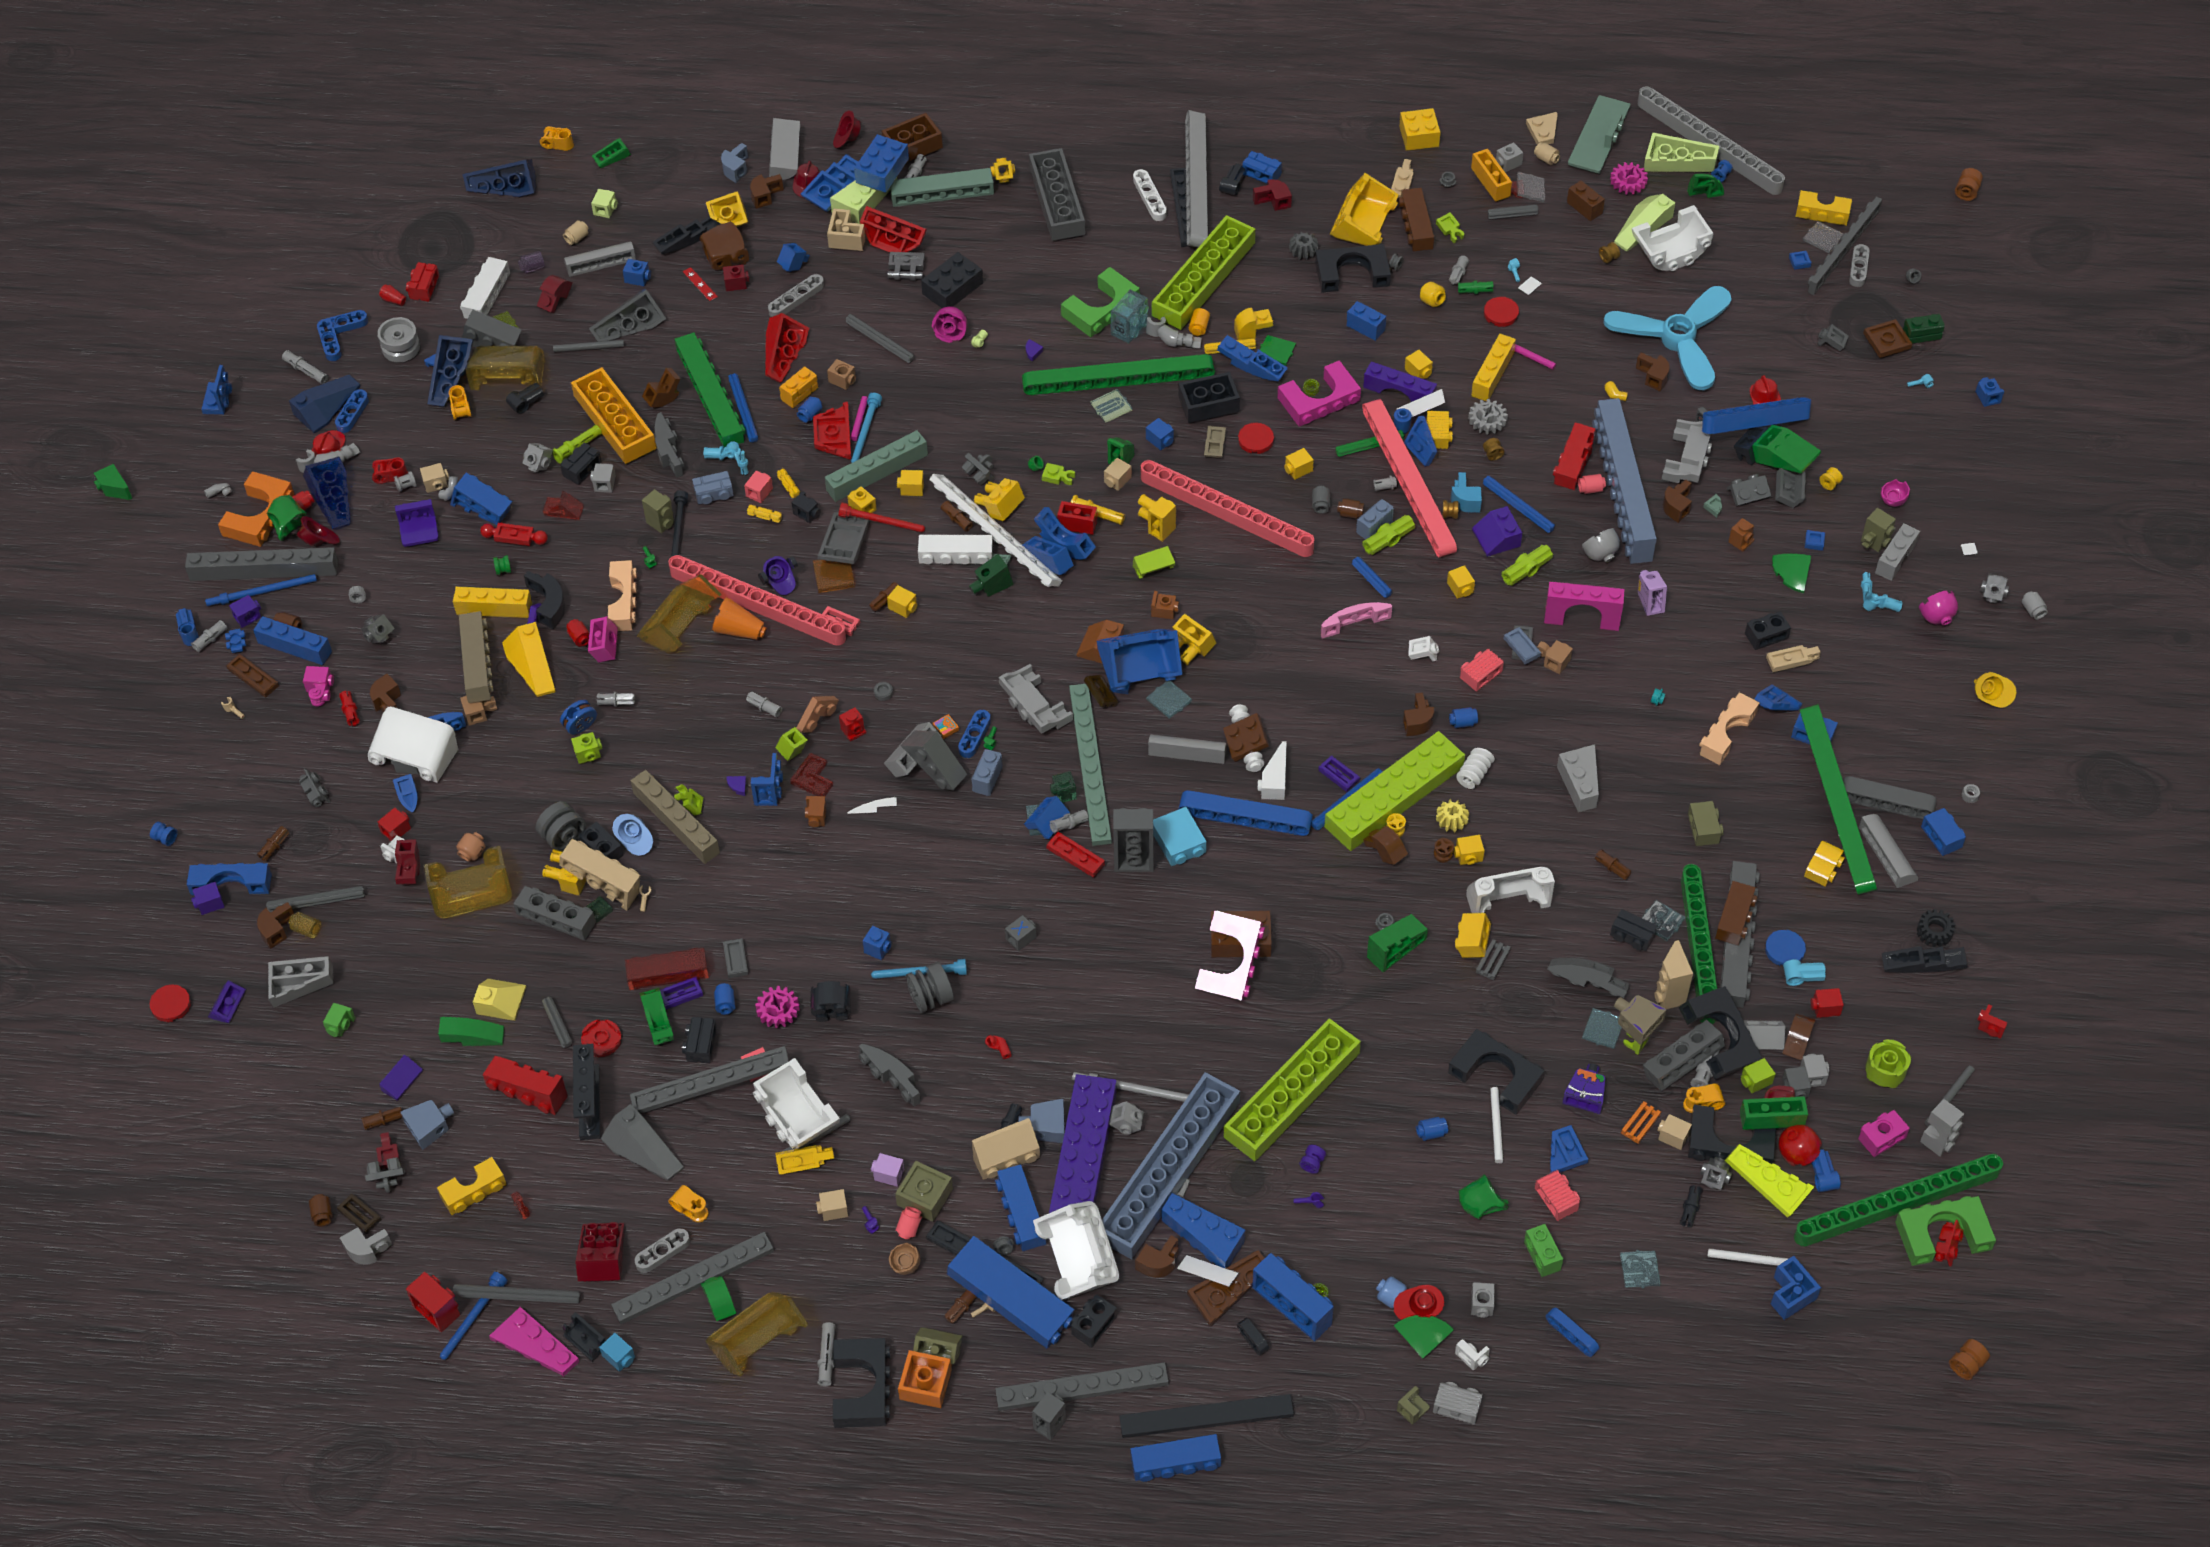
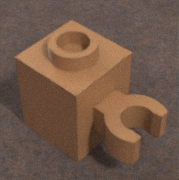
[1537,640,1573,674]
[460,696,497,726]

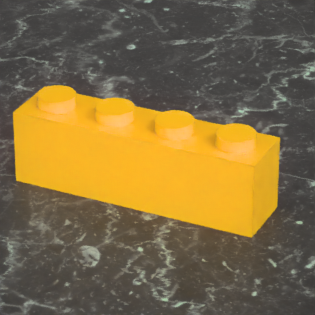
[1471,333,1516,401]
[453,587,532,618]

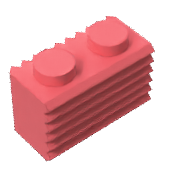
[1460,649,1504,692]
[1535,1170,1580,1221]

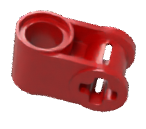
[372,457,408,484]

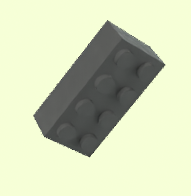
[1113,808,1153,872]

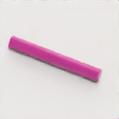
[1515,344,1556,370]
[850,396,868,441]

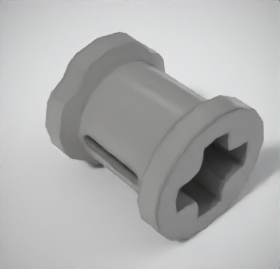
[394,471,416,492]

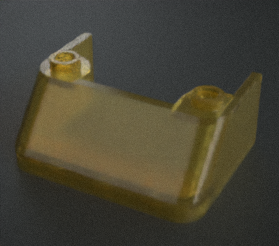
[637,574,722,652]
[705,1292,808,1376]

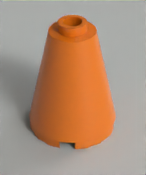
[712,597,766,640]

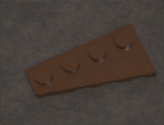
[1187,1250,1264,1326]

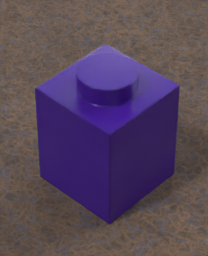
[191,882,225,915]

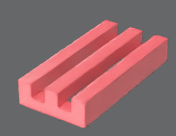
[822,606,860,636]

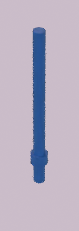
[205,574,317,606]

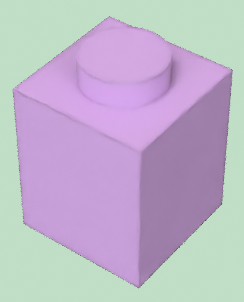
[871,1153,904,1187]

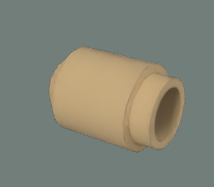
[1534,142,1560,165]
[563,221,589,245]

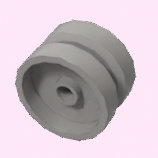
[378,317,420,362]

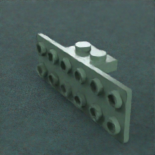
[1568,95,1630,173]

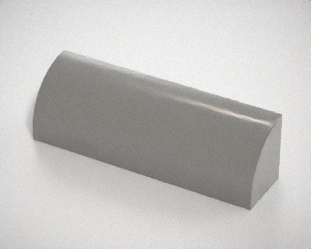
[564,241,636,277]
[1148,734,1227,764]
[1859,814,1918,888]

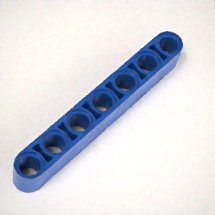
[1702,397,1811,434]
[1178,791,1313,836]

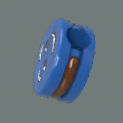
[560,700,597,735]

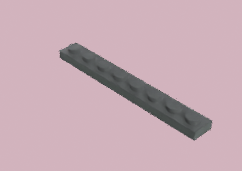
[1808,196,1882,295]
[630,1046,790,1114]
[611,1232,774,1325]
[995,1362,1168,1411]

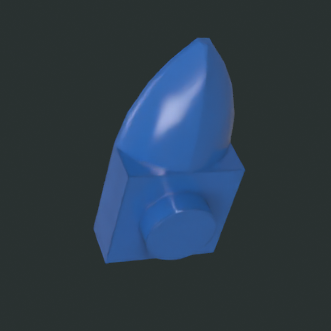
[393,774,418,813]

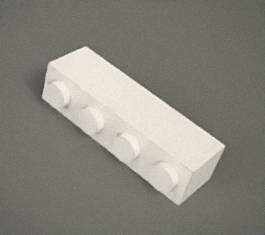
[460,257,510,319]
[918,535,993,564]

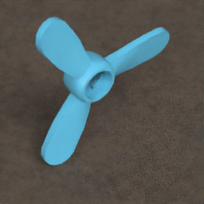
[1603,286,1731,390]

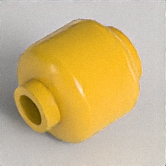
[1420,282,1446,307]

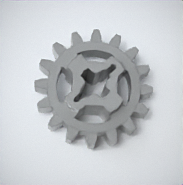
[1468,399,1508,434]

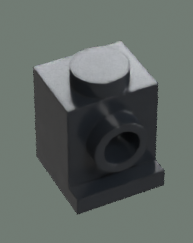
[791,491,821,523]

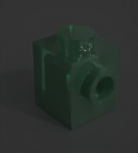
[1050,771,1076,803]

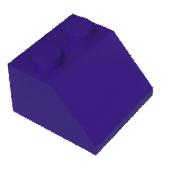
[1472,506,1522,557]

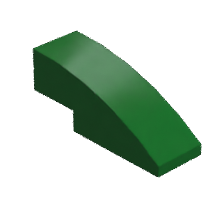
[438,1017,504,1046]

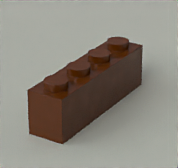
[1398,188,1434,251]

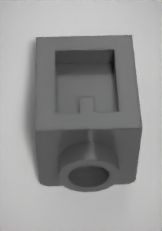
[1817,324,1848,351]

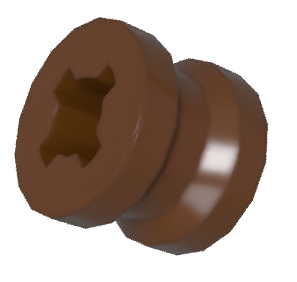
[1433,838,1454,863]

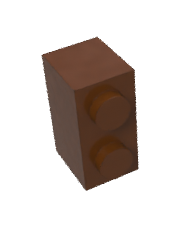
[1567,180,1605,222]

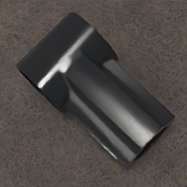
[1219,163,1246,196]
[506,383,544,414]

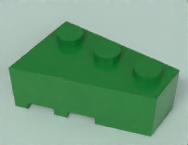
[1367,914,1428,972]

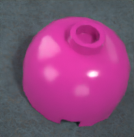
[932,307,967,343]
[1919,590,1958,625]

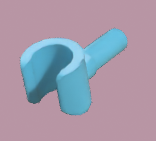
[1508,258,1520,282]
[1907,374,1934,388]

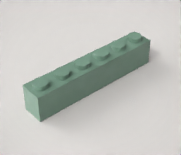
[890,168,994,207]
[825,430,928,502]

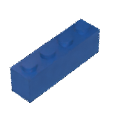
[253,616,332,665]
[995,1164,1046,1252]
[1130,1434,1221,1482]

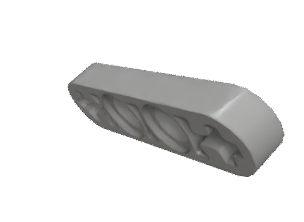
[768,274,824,317]

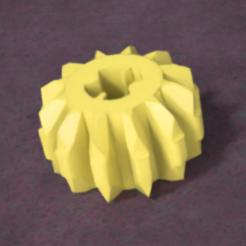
[1436,799,1469,833]

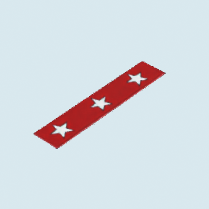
[682,267,718,301]

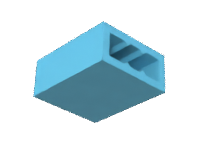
[1153,807,1206,866]

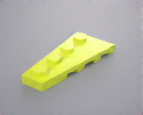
[1725,1144,1814,1218]

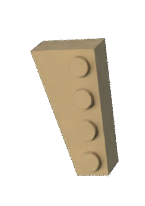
[559,839,640,911]

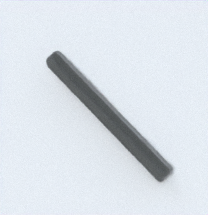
[846,314,914,363]
[266,886,365,912]

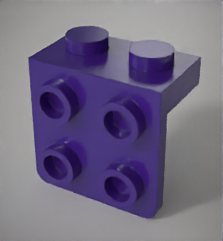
[395,499,439,547]

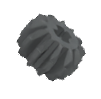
[1289,232,1318,260]

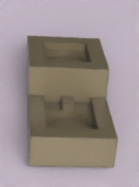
[1204,426,1226,458]

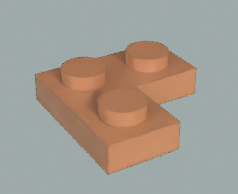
[796,696,839,733]

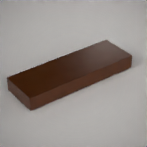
[226,654,279,698]

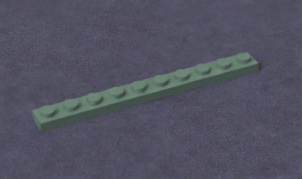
[1069,684,1112,846]

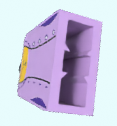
[1638,570,1667,616]

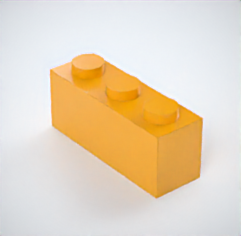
[1471,148,1512,202]

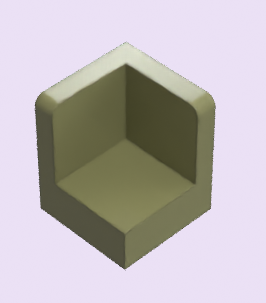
[1397,1386,1430,1425]

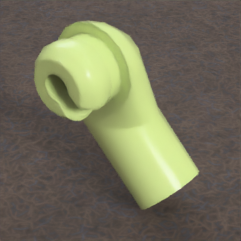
[971,330,988,348]

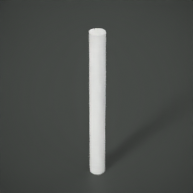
[1490,1087,1503,1163]
[1707,1249,1787,1266]

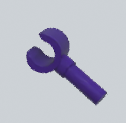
[1294,1192,1324,1208]
[862,1206,879,1234]

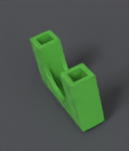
[1061,267,1140,337]
[1895,1196,1996,1266]

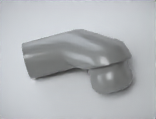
[438,476,458,501]
[204,483,232,498]

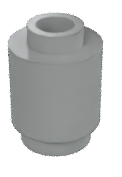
[2022,591,2048,620]

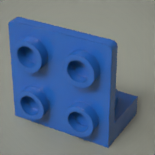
[201,365,232,415]
[751,753,783,806]

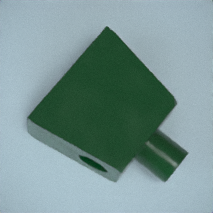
[969,554,1014,597]

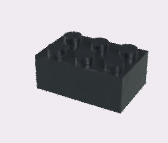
[921,252,983,308]
[1178,372,1240,423]

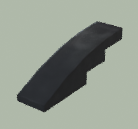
[653,216,721,254]
[1882,946,1968,973]

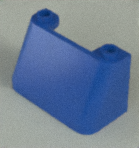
[1097,629,1182,690]

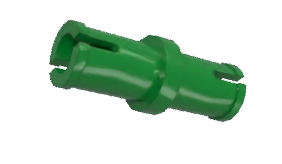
[1458,280,1493,294]

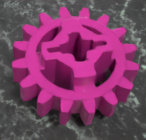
[1610,162,1648,194]
[755,986,800,1028]

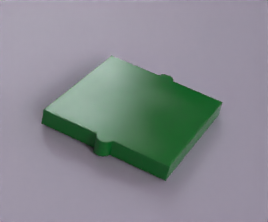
[1260,335,1296,366]

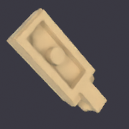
[1391,159,1413,199]
[1766,645,1821,672]

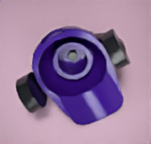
[758,556,798,595]

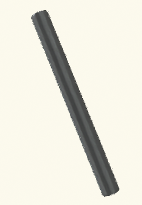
[453,1284,580,1304]

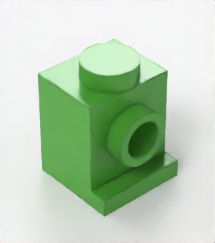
[323,1003,355,1037]

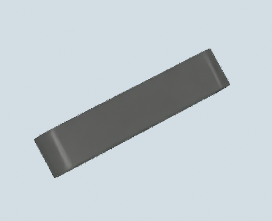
[1842,776,1937,819]

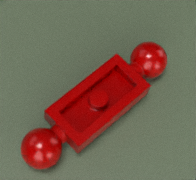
[480,523,548,546]

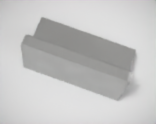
[1743,1020,1785,1050]

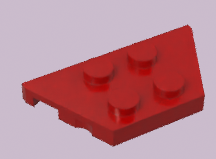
[813,402,851,459]

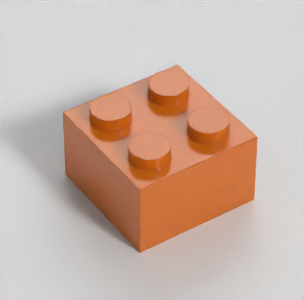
[898,1350,952,1408]

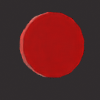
[1484,297,1519,327]
[1238,423,1274,454]
[150,984,191,1022]
[581,1019,622,1057]

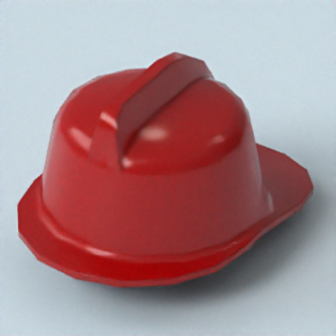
[1749,375,1781,404]
[312,430,346,456]
[1393,1285,1444,1320]

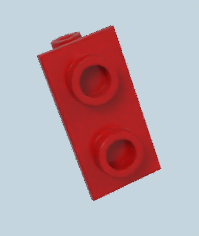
[1935,1220,1963,1267]

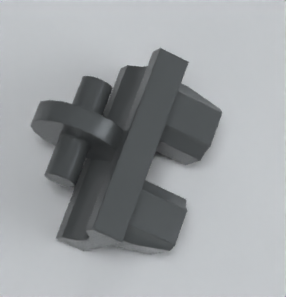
[961,453,995,486]
[365,1157,405,1193]

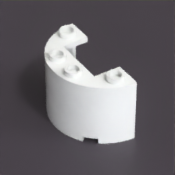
[1632,205,1713,271]
[753,1058,840,1149]

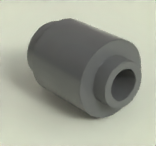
[1312,486,1330,514]

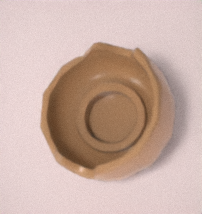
[889,1243,921,1275]

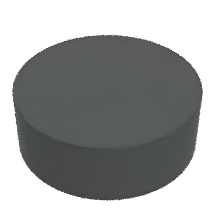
[874,682,893,701]

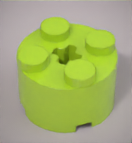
[1865,1039,1911,1088]

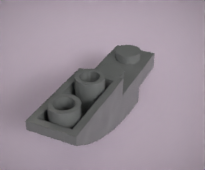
[655,412,684,478]
[1547,958,1629,998]
[858,1044,921,1107]

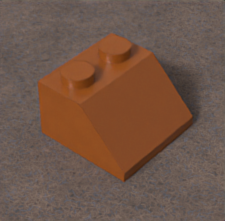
[1076,620,1124,663]

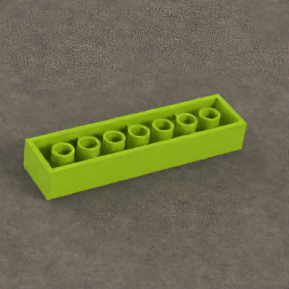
[1152,215,1256,330]
[1324,731,1465,851]
[1224,1018,1361,1161]

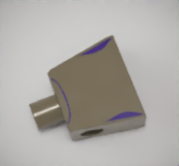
[1614,995,1667,1045]

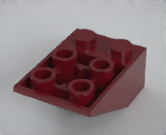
[575,1222,624,1282]

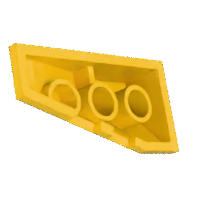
[502,622,555,697]

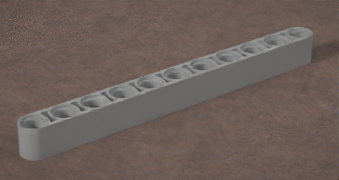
[1637,86,1785,195]
[1185,110,1208,247]

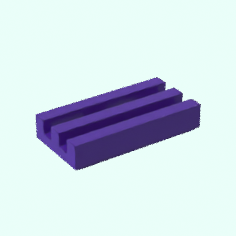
[1318,755,1360,792]
[660,977,703,1009]

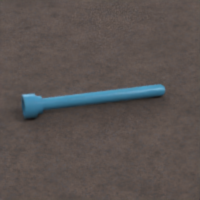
[851,393,882,463]
[871,959,967,979]

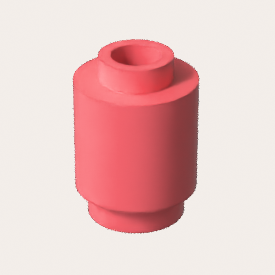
[1578,474,1606,494]
[896,1206,922,1239]

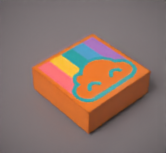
[933,714,959,739]

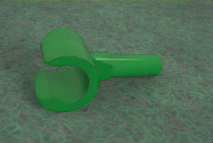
[643,546,657,568]
[984,726,997,751]

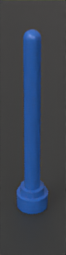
[440,1271,508,1360]

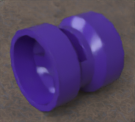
[1299,1145,1326,1174]

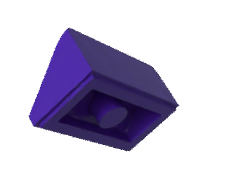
[208,980,246,1023]
[379,1055,423,1101]

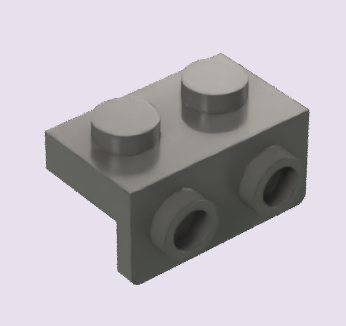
[1775,468,1806,508]
[1727,474,1771,506]

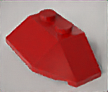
[860,206,927,253]

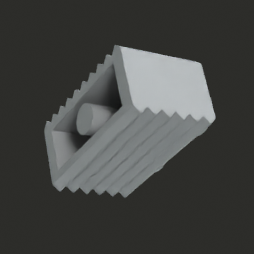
[1433,1382,1483,1425]

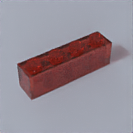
[625,948,709,990]

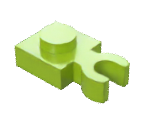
[1436,212,1464,243]
[1042,463,1075,485]
[674,784,703,816]

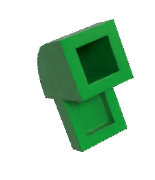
[701,1276,736,1321]

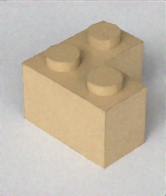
[827,208,866,251]

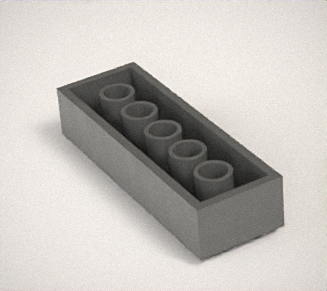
[1029,148,1085,241]

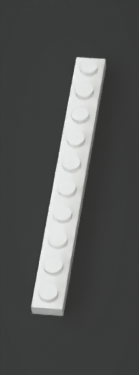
[929,474,1062,587]

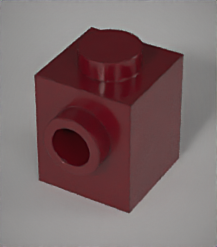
[723,265,749,291]

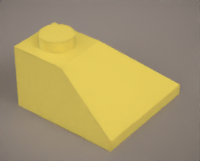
[473,979,526,1021]

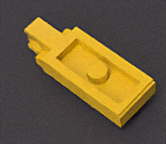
[775,1145,834,1174]

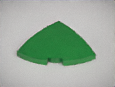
[1687,174,1724,198]
[1772,554,1811,593]
[1393,1315,1454,1358]

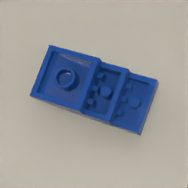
[801,154,858,212]

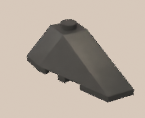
[589,289,666,342]
[601,1104,684,1181]

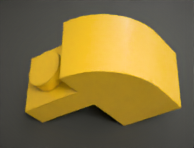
[1234,307,1273,340]

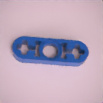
[335,389,369,433]
[958,710,991,758]
[1546,1307,1599,1357]

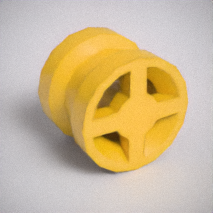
[1819,467,1843,490]
[1386,813,1406,837]

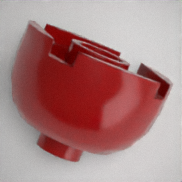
[1778,1125,1822,1166]

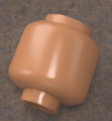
[456,832,486,862]

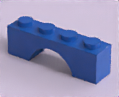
[187,863,272,895]

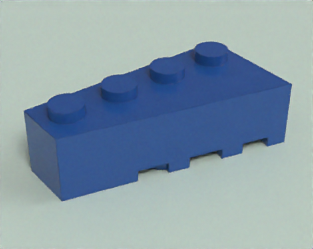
[1162,1193,1245,1268]

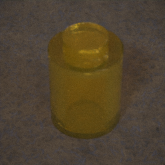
[289,912,321,939]

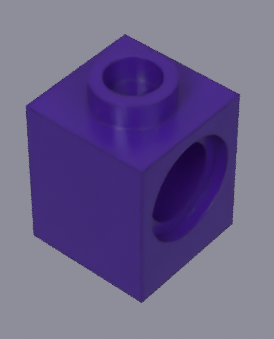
[229,595,261,628]

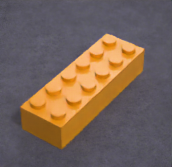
[571,367,657,464]

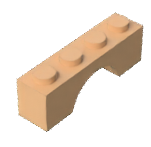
[608,560,637,631]
[1699,692,1760,765]

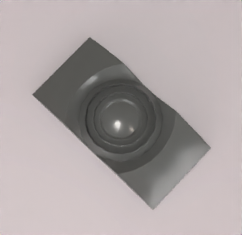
[818,512,870,564]

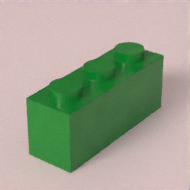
[1740,1096,1808,1130]

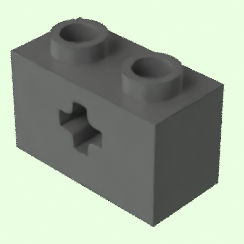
[1032,1392,1066,1440]

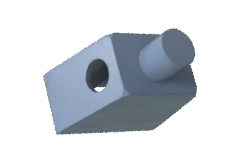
[1019,1099,1064,1143]
[401,1100,454,1150]

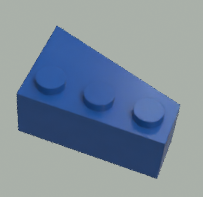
[450,472,512,525]

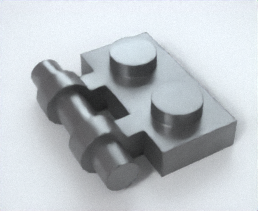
[888,252,925,281]

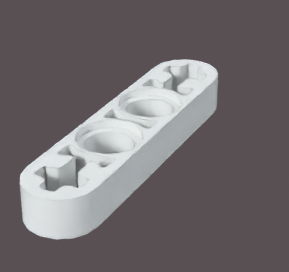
[1133,169,1167,221]

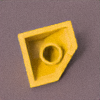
[706,191,748,227]

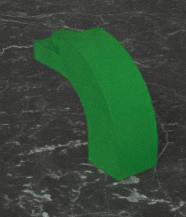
[639,988,674,1045]

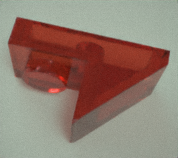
[543,491,584,520]

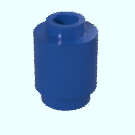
[797,397,822,423]
[1393,408,1412,434]
[1449,707,1478,728]
[714,983,735,1015]
[1416,1117,1448,1141]

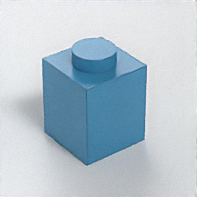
[599,1333,635,1372]

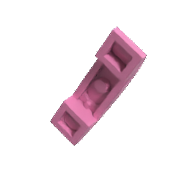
[1321,602,1392,639]

